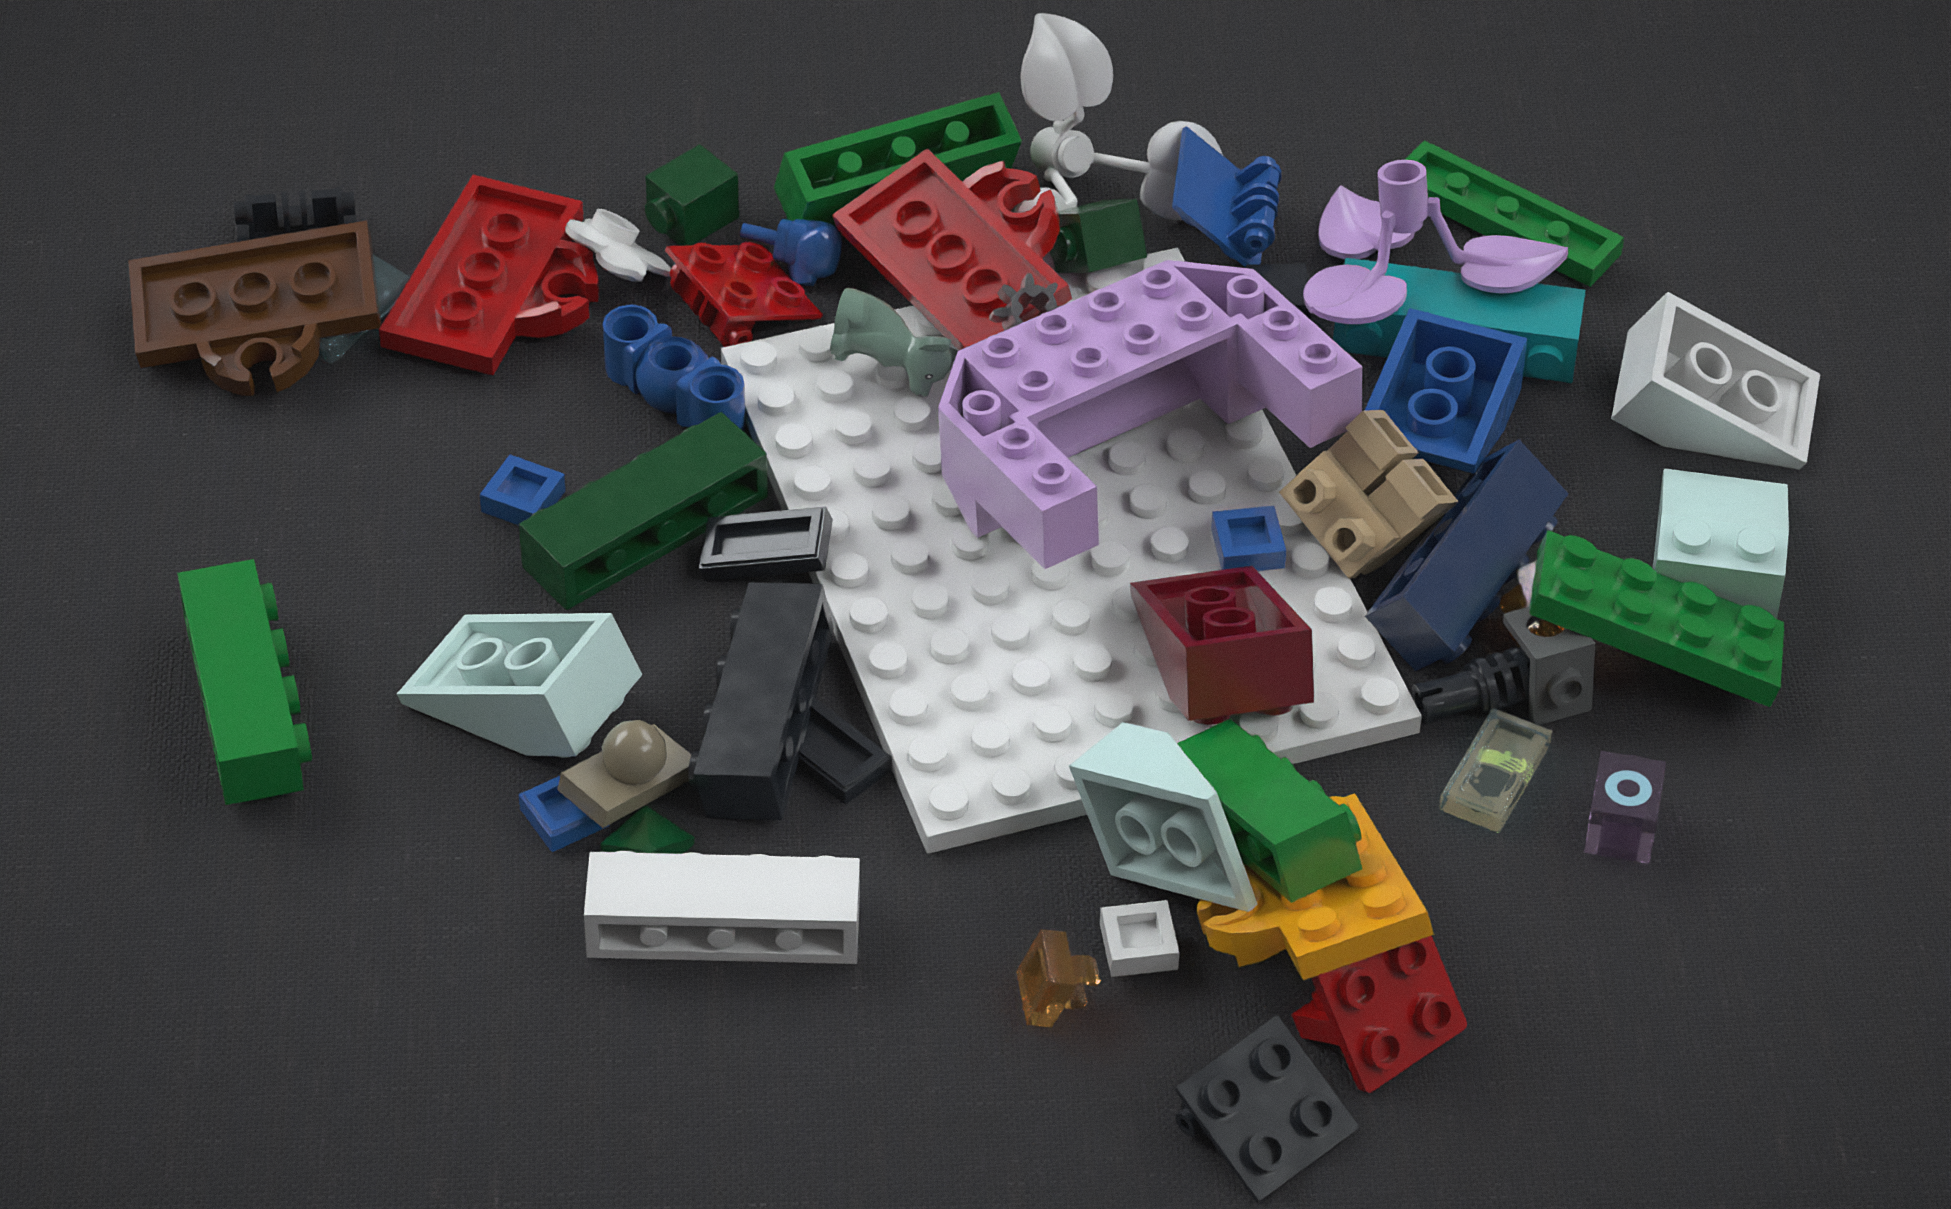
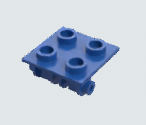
[1172,126,1282,267]

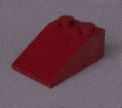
[1130,565,1314,725]

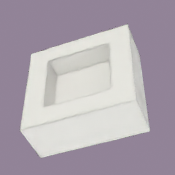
[1100,900,1179,977]

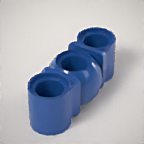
[603,305,746,432]

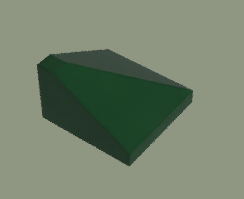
[601,805,695,854]

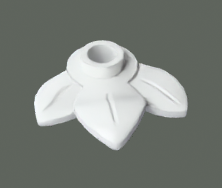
[565,209,671,282]

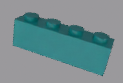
[1333,258,1586,383]

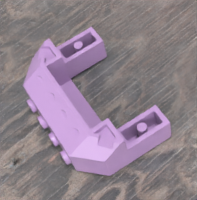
[938,260,1362,569]

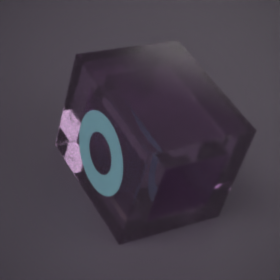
[1584,751,1667,864]

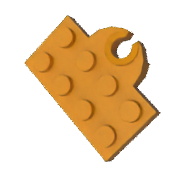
[1197,793,1434,980]

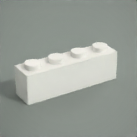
[584,851,860,964]

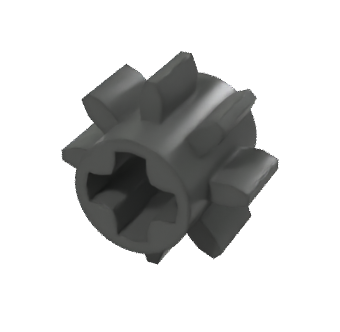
[989,273,1060,331]

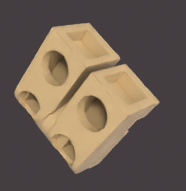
[1279,410,1459,579]

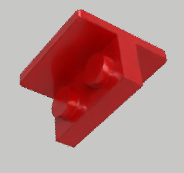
[1291,935,1467,1092]

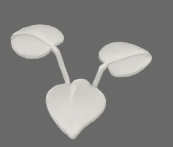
[1014,13,1223,274]

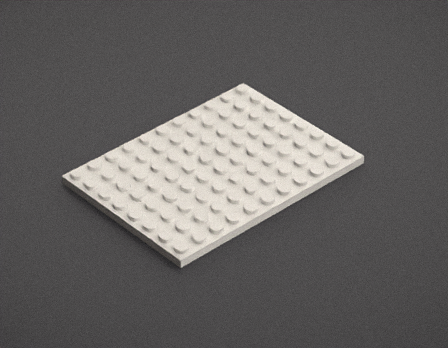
[721,248,1422,854]

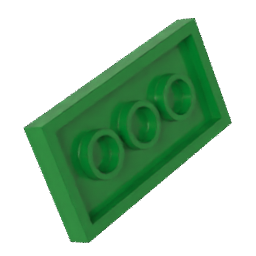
[1529,530,1784,707]

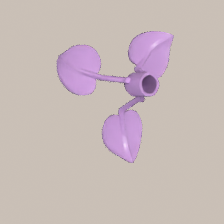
[1303,160,1568,324]

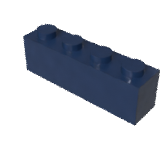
[1365,439,1569,671]

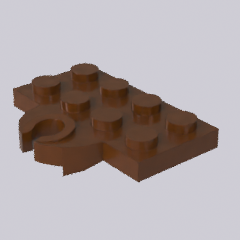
[128,220,381,396]

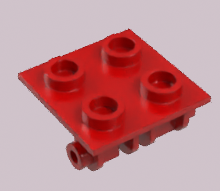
[665,242,823,347]

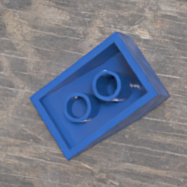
[1365,308,1527,474]

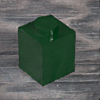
[645,144,739,246]
[1049,199,1147,273]

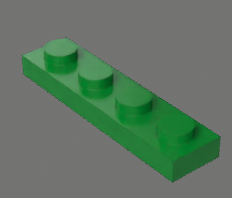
[1405,140,1624,287]

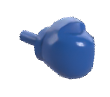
[740,219,842,286]

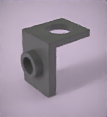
[1503,607,1595,726]

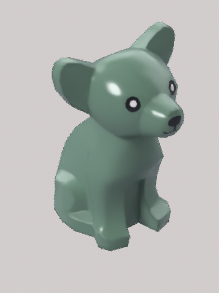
[830,288,958,397]

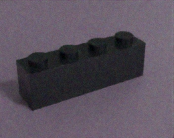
[688,583,834,820]

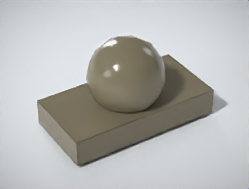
[557,720,691,828]

